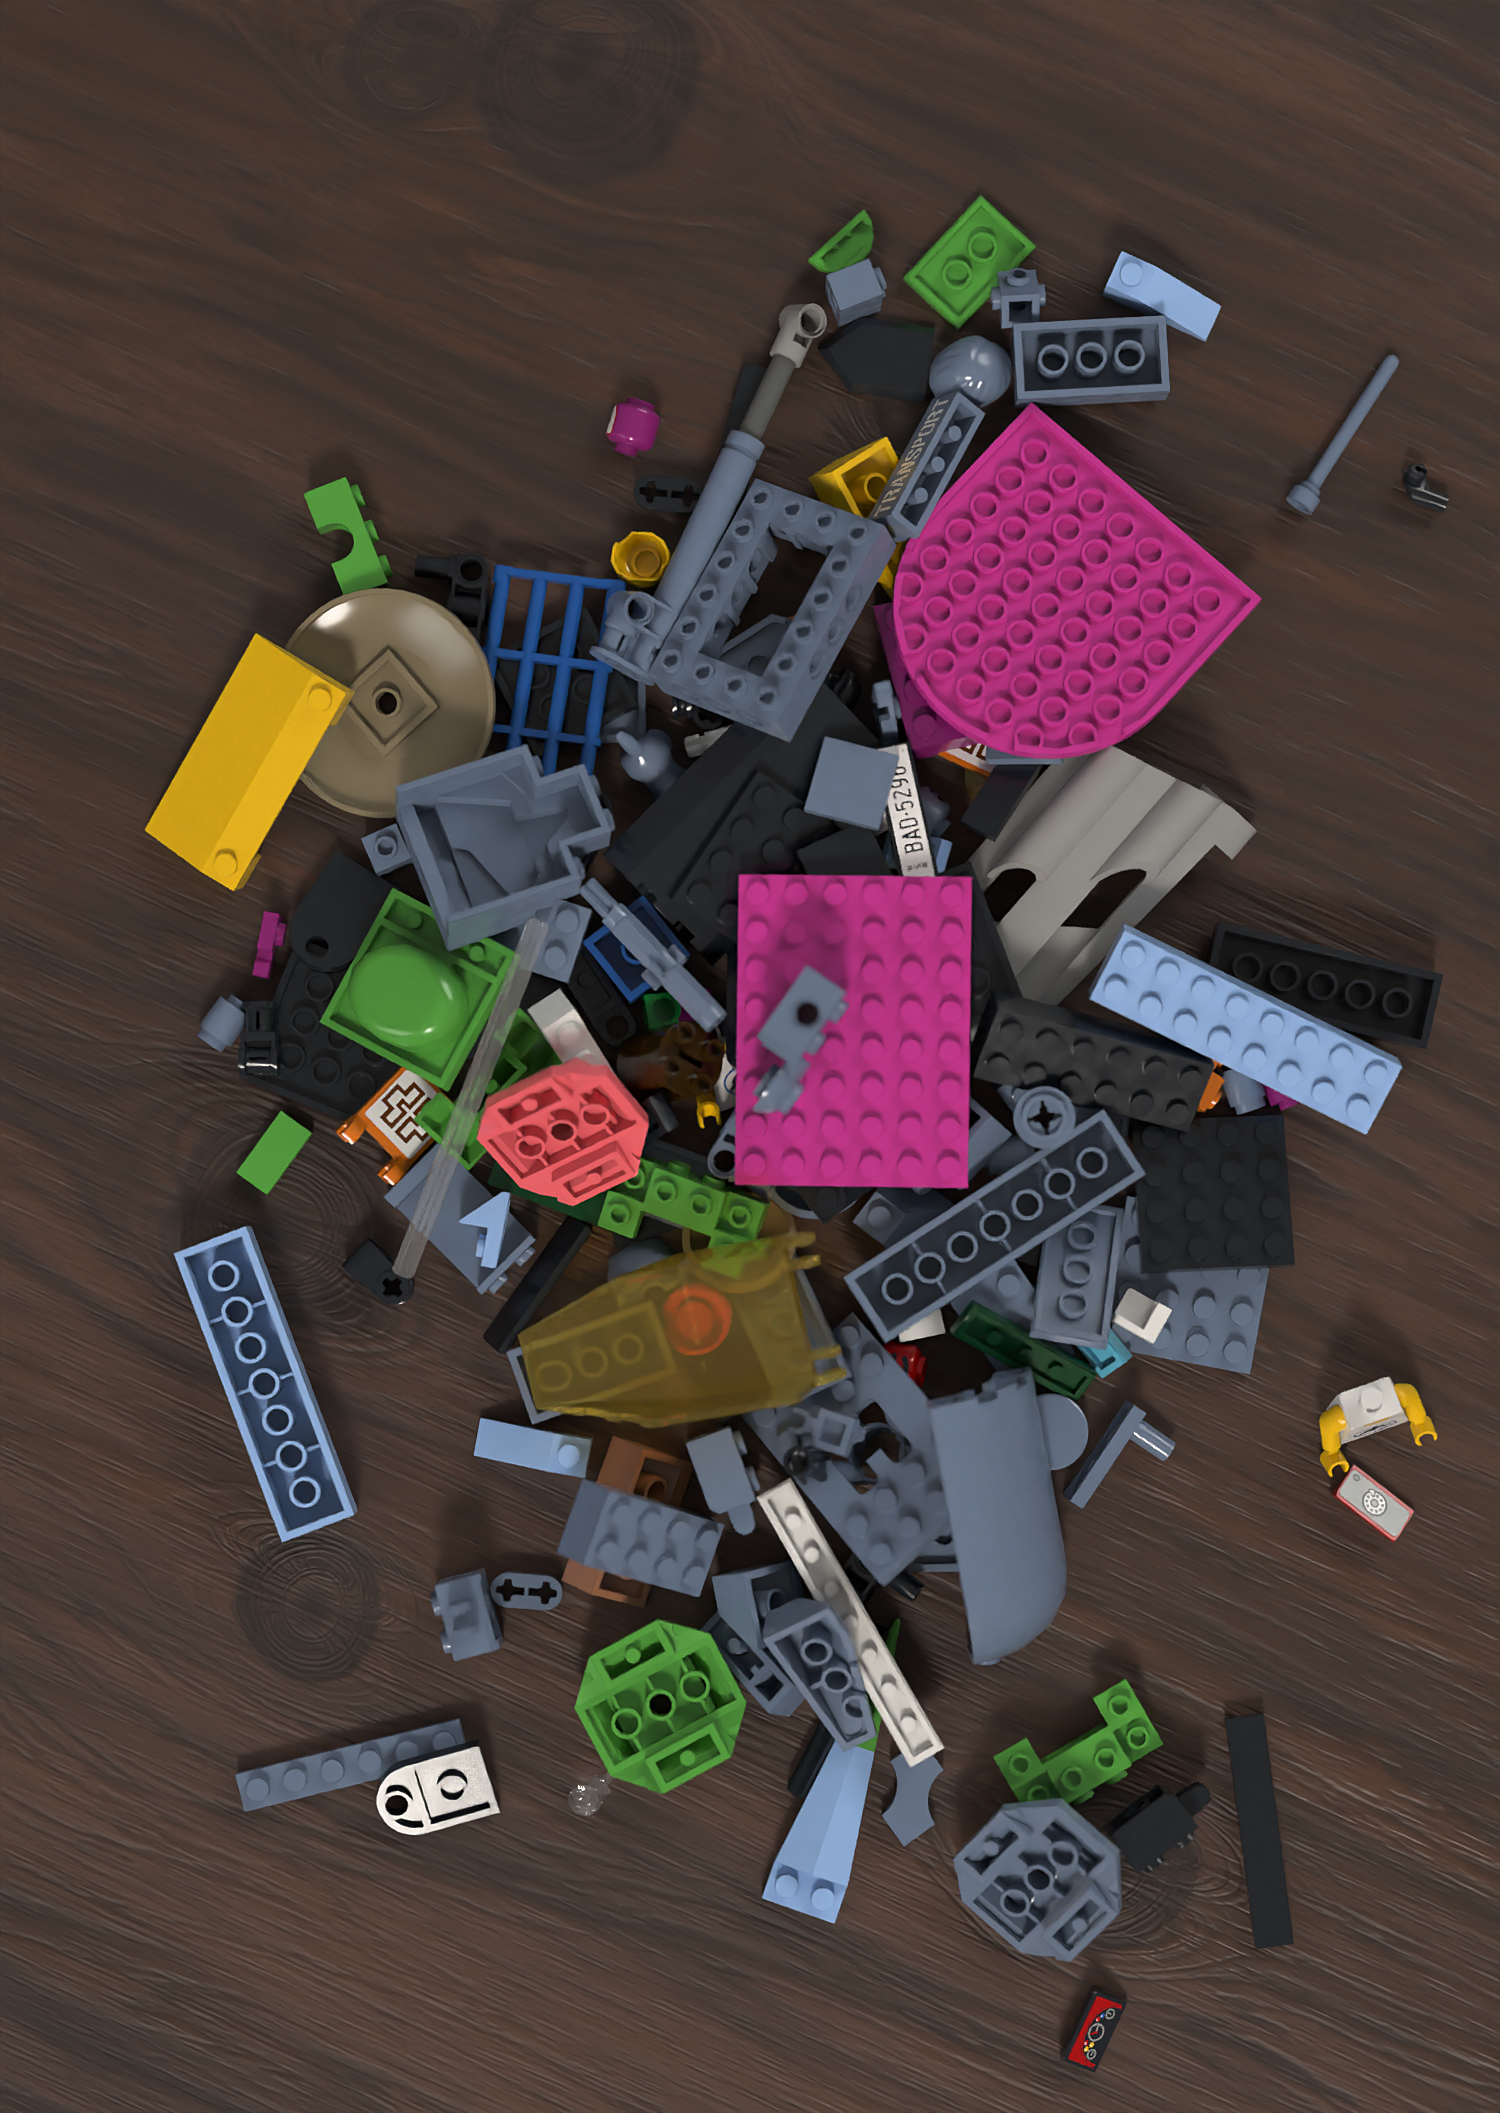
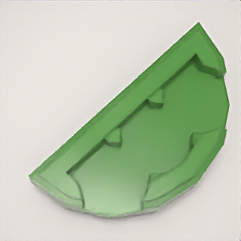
[808,209,874,274]

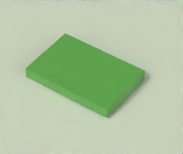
[903,195,1036,331]

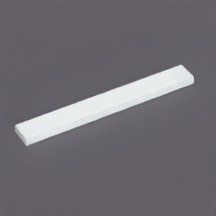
[757,1477,944,1767]

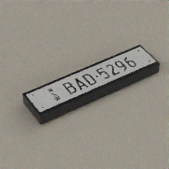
[873,741,939,877]

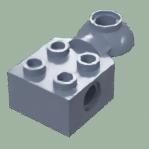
[753,966,849,1115]

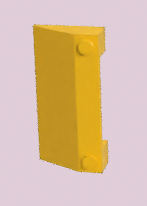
[145,633,355,891]

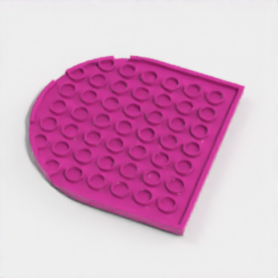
[892,402,1262,759]

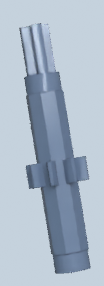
[580,878,727,1032]

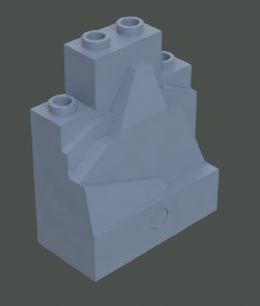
[395,744,615,951]

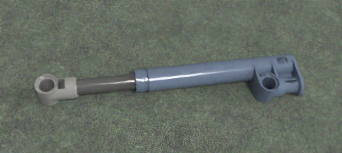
[589,303,827,686]

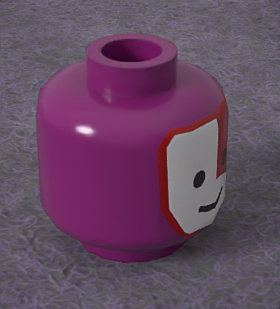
[606,398,661,457]

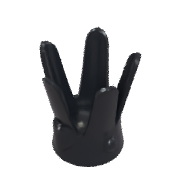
[783,1445,830,1485]

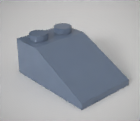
[489,900,593,984]
[949,1260,1075,1372]

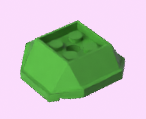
[574,1619,747,1794]

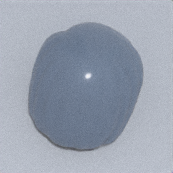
[929,335,1012,407]

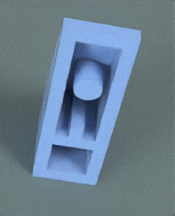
[1103,251,1221,342]
[474,1418,593,1478]

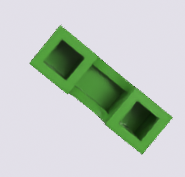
[303,477,393,595]

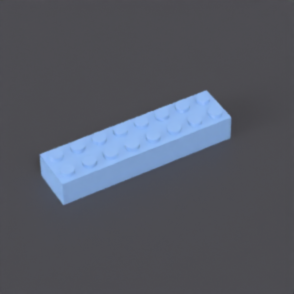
[1088,923,1402,1134]
[174,1226,358,1542]

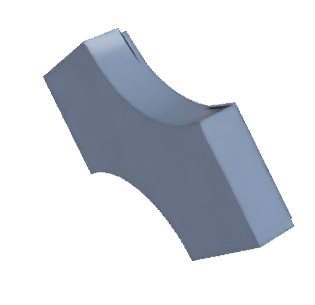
[881,1752,943,1846]

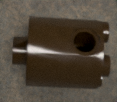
[617,1021,726,1103]

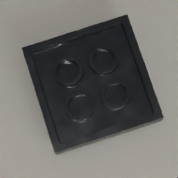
[495,605,639,760]

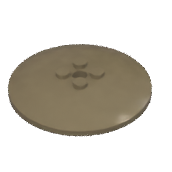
[284,588,496,818]

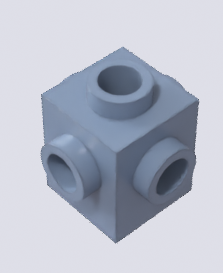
[991,268,1046,328]

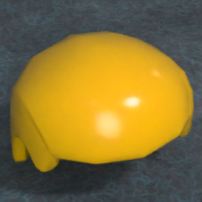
[611,531,671,589]

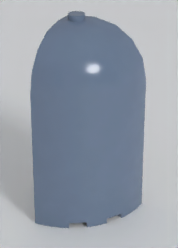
[926,1366,1067,1665]

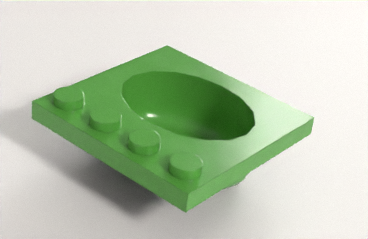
[320,888,522,1091]

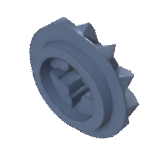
[1013,1086,1076,1149]

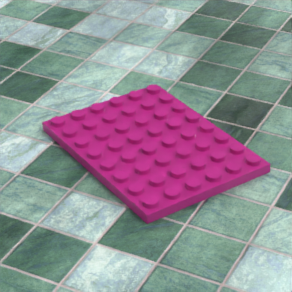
[735,875,972,1188]

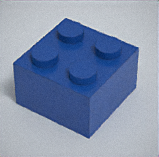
[583,895,691,1004]

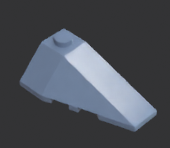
[763,1598,877,1751]

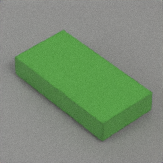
[236,1111,313,1195]

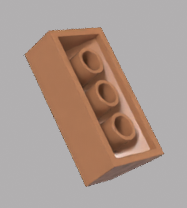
[561,1436,694,1608]

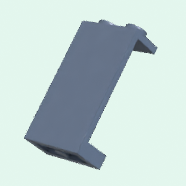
[384,1143,537,1294]

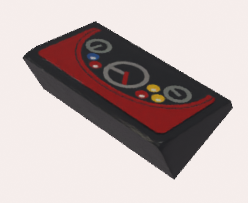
[1060,1985,1127,2073]

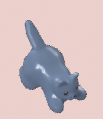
[616,729,686,800]

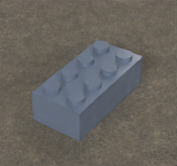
[1010,315,1170,408]
[557,1479,724,1597]

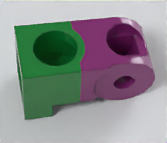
[641,988,713,1030]

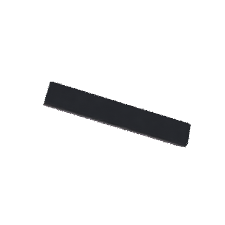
[483,1216,592,1355]

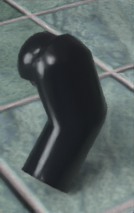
[1402,463,1449,513]

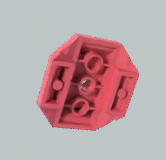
[477,1057,649,1206]

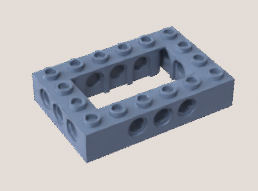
[648,478,897,742]

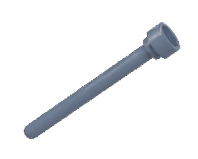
[1286,355,1399,515]

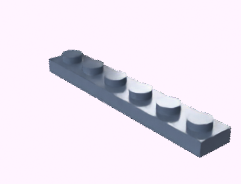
[235,1718,466,1812]

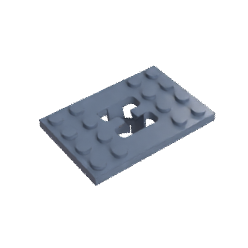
[742,1312,950,1586]

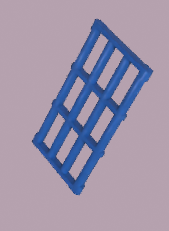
[481,564,626,776]

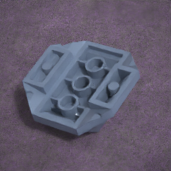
[953,1799,1122,1962]

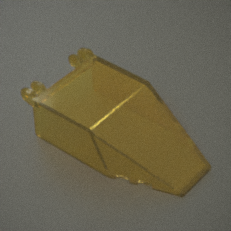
[518,1232,847,1428]

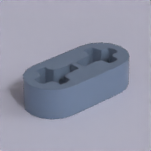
[490,1571,564,1610]

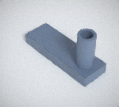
[1062,1400,1175,1509]

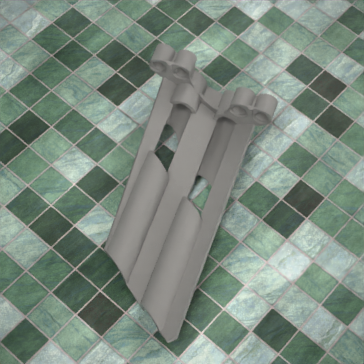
[967,745,1257,1073]

